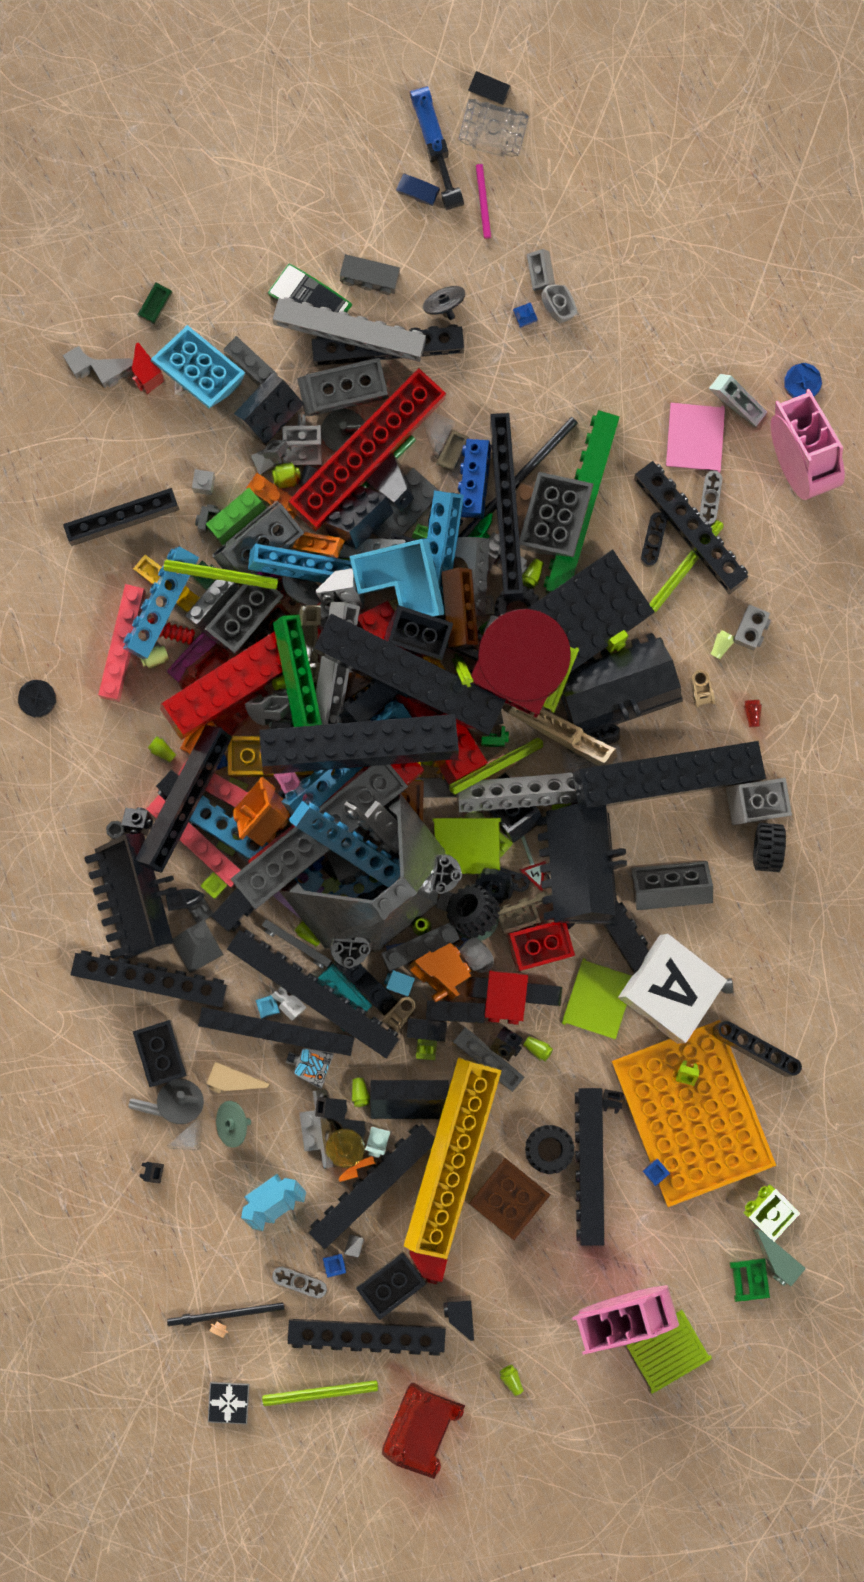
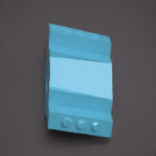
[241,1174,306,1231]

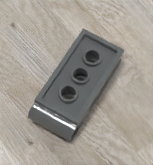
[297,358,389,417]
[212,500,304,585]

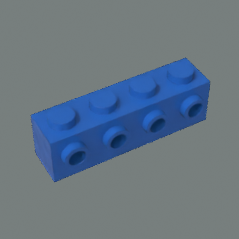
[458,439,492,519]

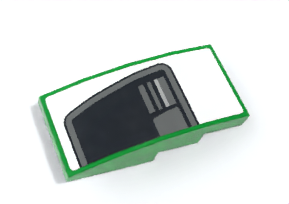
[267,263,352,313]

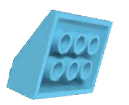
[151,325,245,409]

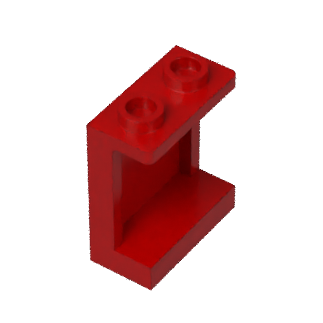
[485,971,528,1025]

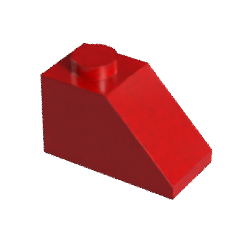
[409,1250,448,1285]

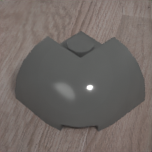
[245,690,292,726]

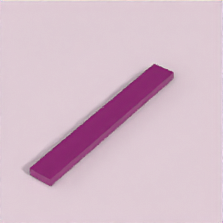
[166,572,281,685]

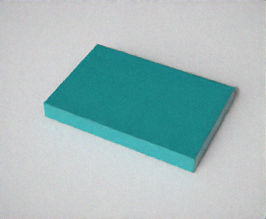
[318,964,373,1032]

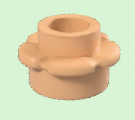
[210,1321,228,1338]

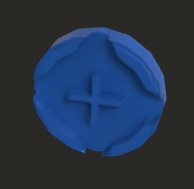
[784,363,822,398]

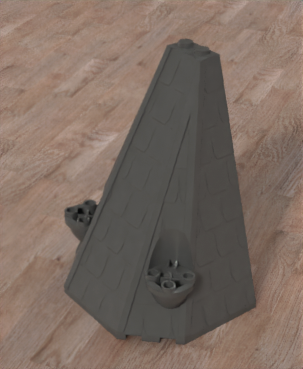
[279,793,462,968]

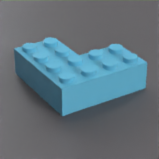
[350,539,445,617]

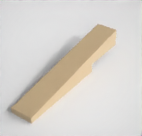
[509,707,617,766]

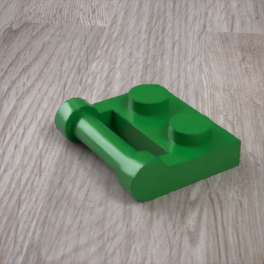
[730,1258,770,1302]

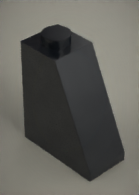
[366,453,414,512]
[407,1018,447,1042]

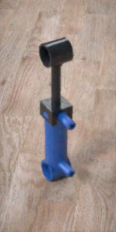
[410,86,464,211]

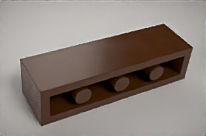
[442,568,479,649]

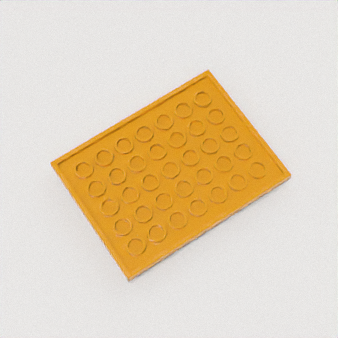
[611,1020,776,1207]

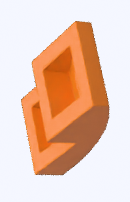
[338,1156,375,1182]

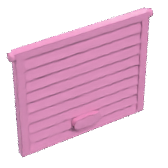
[666,403,725,473]

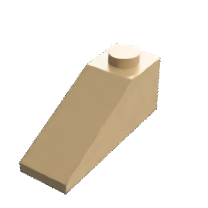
[206,1062,270,1093]

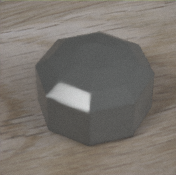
[106,821,125,839]

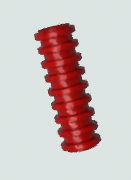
[141,616,195,645]

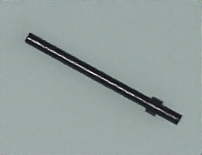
[167,1302,284,1327]

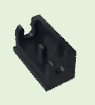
[468,71,511,105]

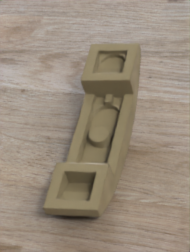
[299,605,321,682]

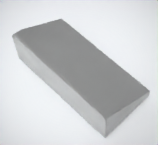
[527,249,555,291]

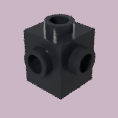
[121,807,153,836]
[489,1026,523,1061]

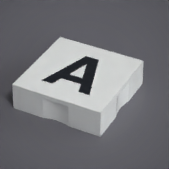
[618,934,727,1044]

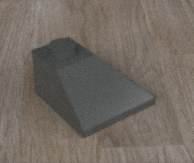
[173,920,224,973]

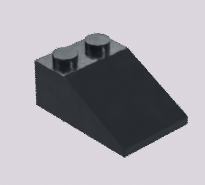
[487,773,542,843]

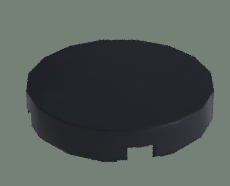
[18,680,56,718]

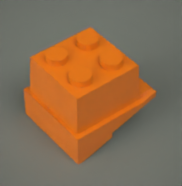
[233,777,291,847]
[407,943,471,1003]

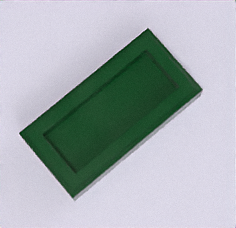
[137,282,173,325]

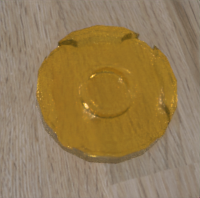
[326,1129,365,1168]

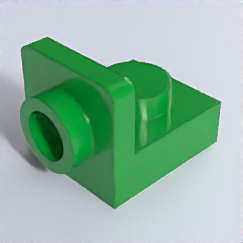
[481,726,509,748]

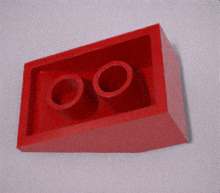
[506,922,575,972]

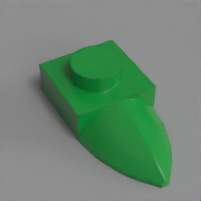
[468,513,493,539]

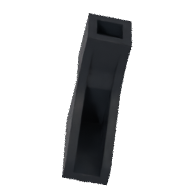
[333,961,398,1016]
[315,1097,366,1160]

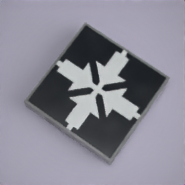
[208,1382,250,1424]

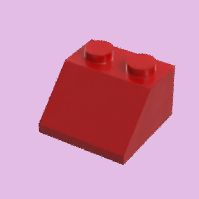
[132,342,165,394]

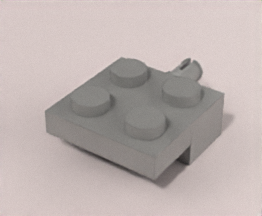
[283,414,322,467]

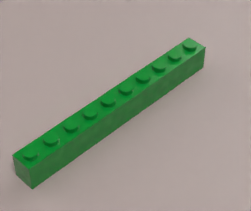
[543,410,620,594]

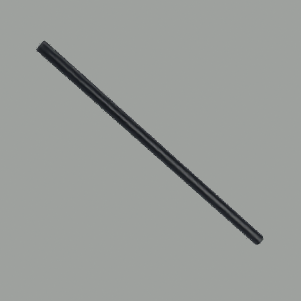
[458,417,578,537]

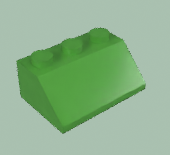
[206,488,267,546]

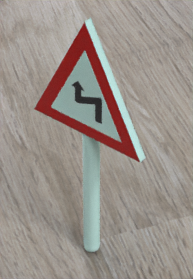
[520,836,546,891]

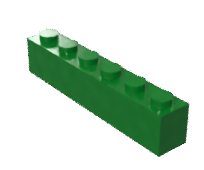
[273,615,322,727]

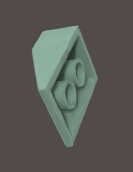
[753,1228,806,1286]

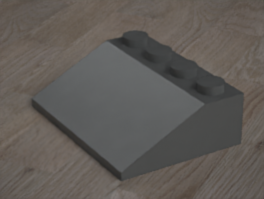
[519,472,594,557]

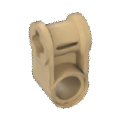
[690,670,715,708]
[382,997,416,1032]

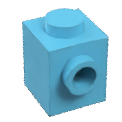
[384,970,415,997]

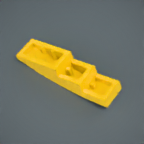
[133,555,200,613]

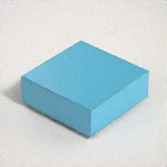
[255,995,280,1019]

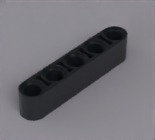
[467,977,563,1006]
[713,1021,802,1077]

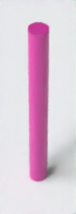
[476,164,491,239]

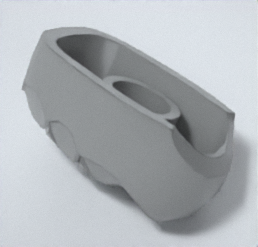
[541,284,577,323]
[459,937,494,973]

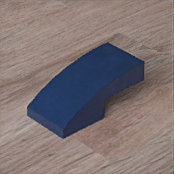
[396,174,440,206]

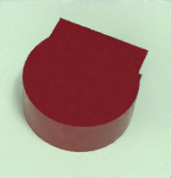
[471,609,571,718]

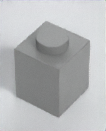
[192,469,215,495]

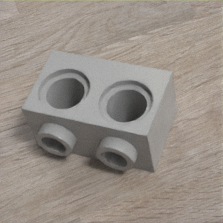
[733,604,771,651]

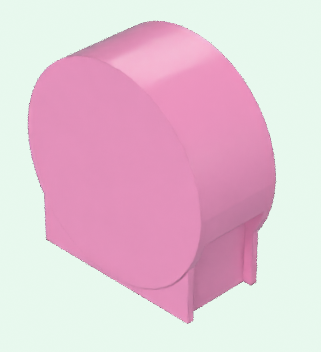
[771,389,845,500]
[572,1285,679,1355]

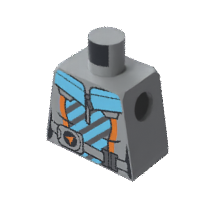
[286,1048,334,1089]

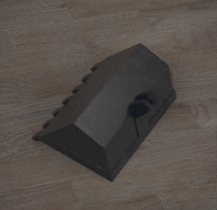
[561,633,683,732]
[536,803,627,925]
[84,833,177,959]

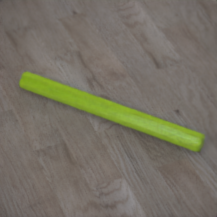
[649,520,724,612]
[164,560,278,589]
[452,653,473,687]
[449,738,543,794]
[262,1380,379,1406]

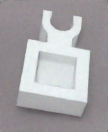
[271,987,306,1020]

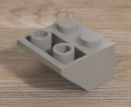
[316,568,365,609]

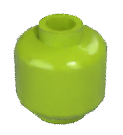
[272,462,301,489]

